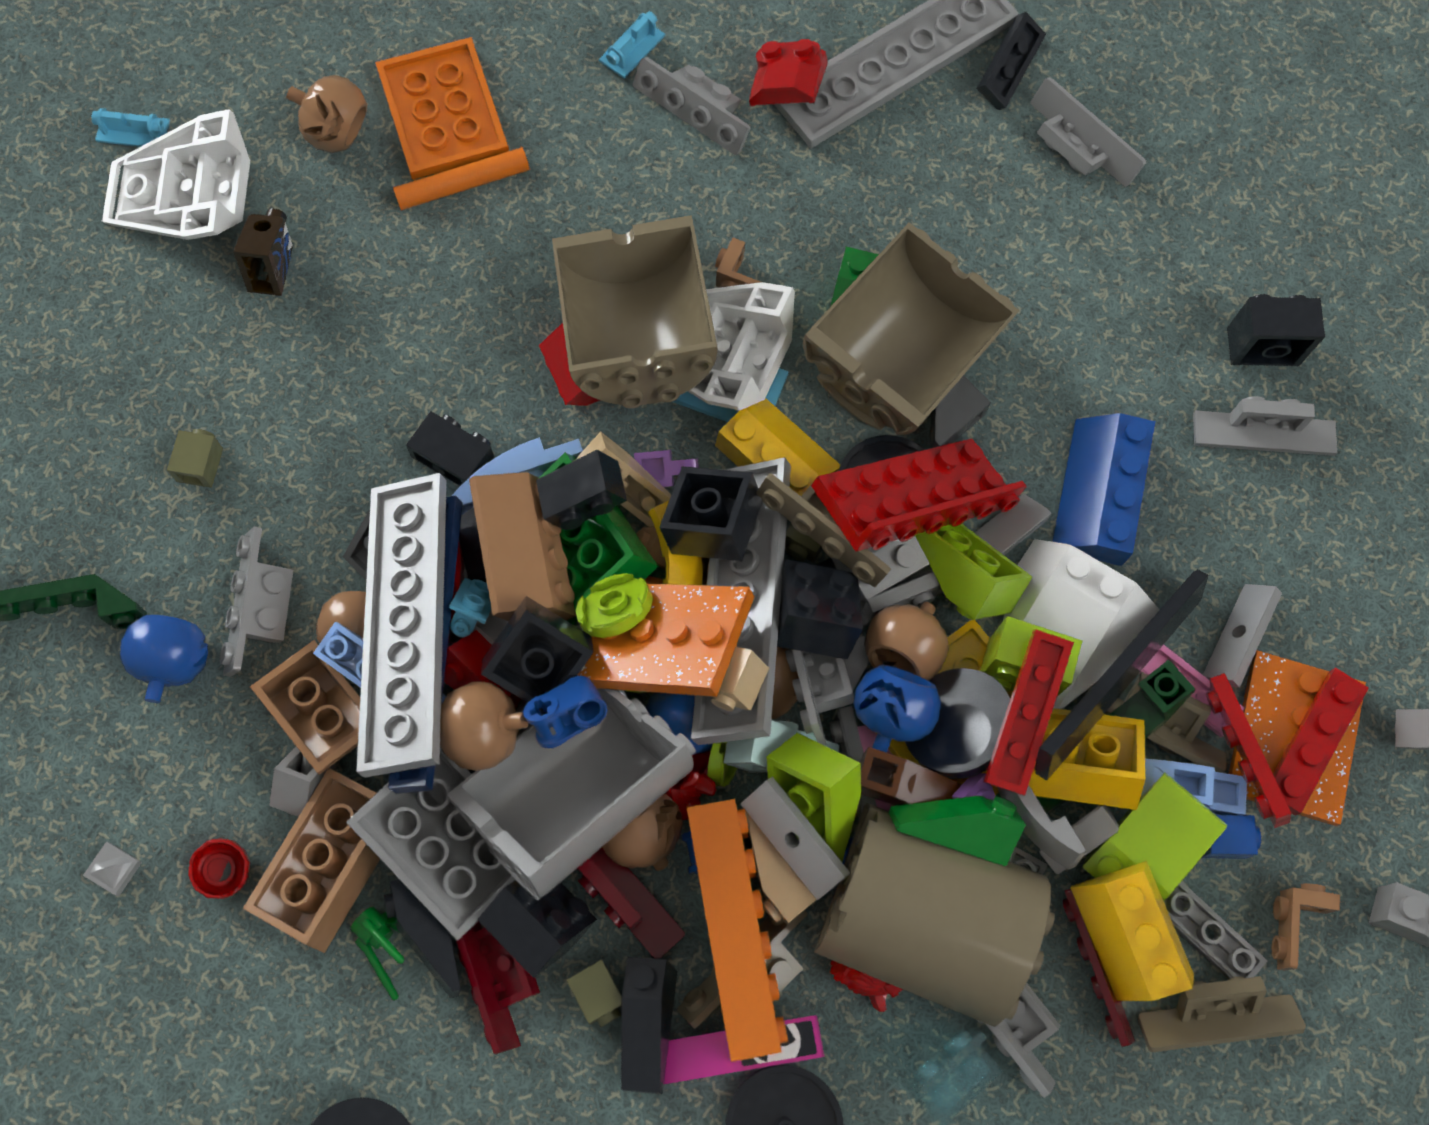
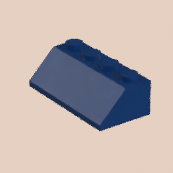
[1052,413,1155,566]

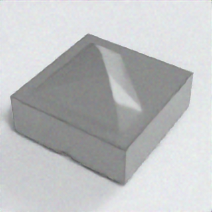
[83,841,142,897]

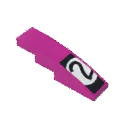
[664,1015,824,1084]

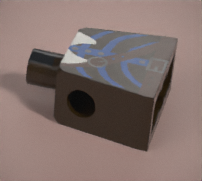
[233,208,293,296]

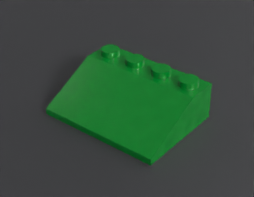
[539,452,659,625]

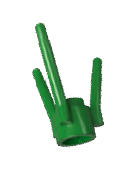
[350,907,404,1000]

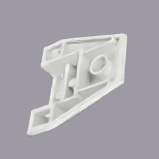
[102,109,250,240]
[688,282,795,411]
[1003,539,1160,709]

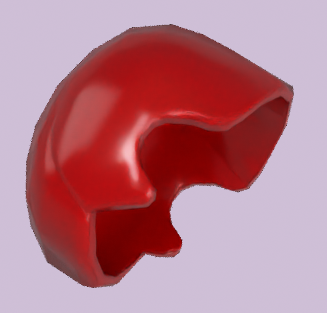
[188,838,251,899]

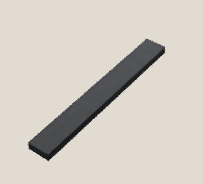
[1035,569,1209,780]

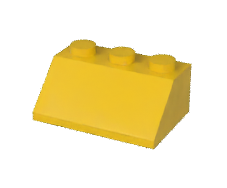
[715,398,840,496]
[1029,708,1145,810]
[1070,861,1194,1001]

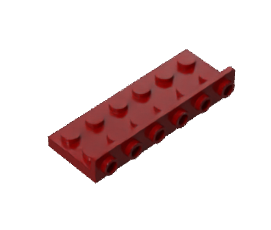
[811,438,1027,552]

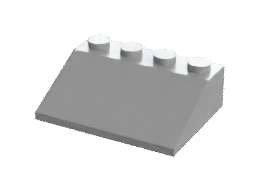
[346,748,515,941]

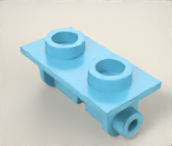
[599,11,665,79]
[91,108,170,147]
[449,578,492,637]

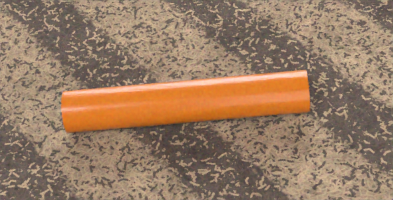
[393,147,530,211]

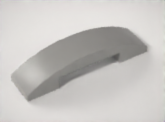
[997,785,1086,869]

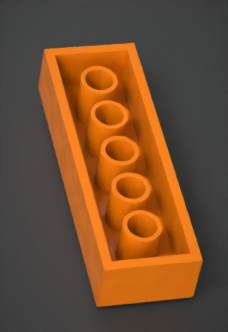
[687,799,788,1062]

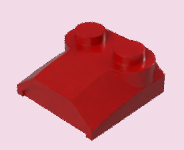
[749,39,828,106]

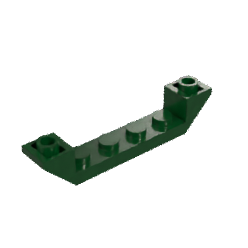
[0,574,147,629]
[996,660,1196,816]

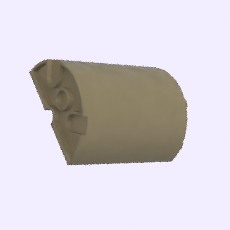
[552,215,718,409]
[803,222,1020,435]
[814,803,1055,1027]

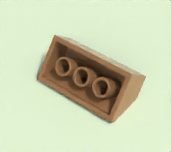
[469,472,576,621]
[243,768,380,953]

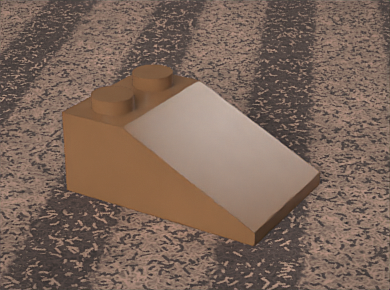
[250,640,360,775]

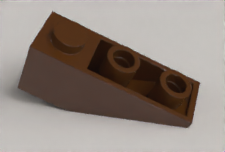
[860,747,962,806]

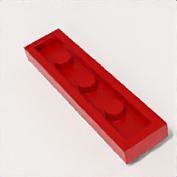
[984,629,1074,796]
[1273,667,1369,816]
[1206,673,1292,828]

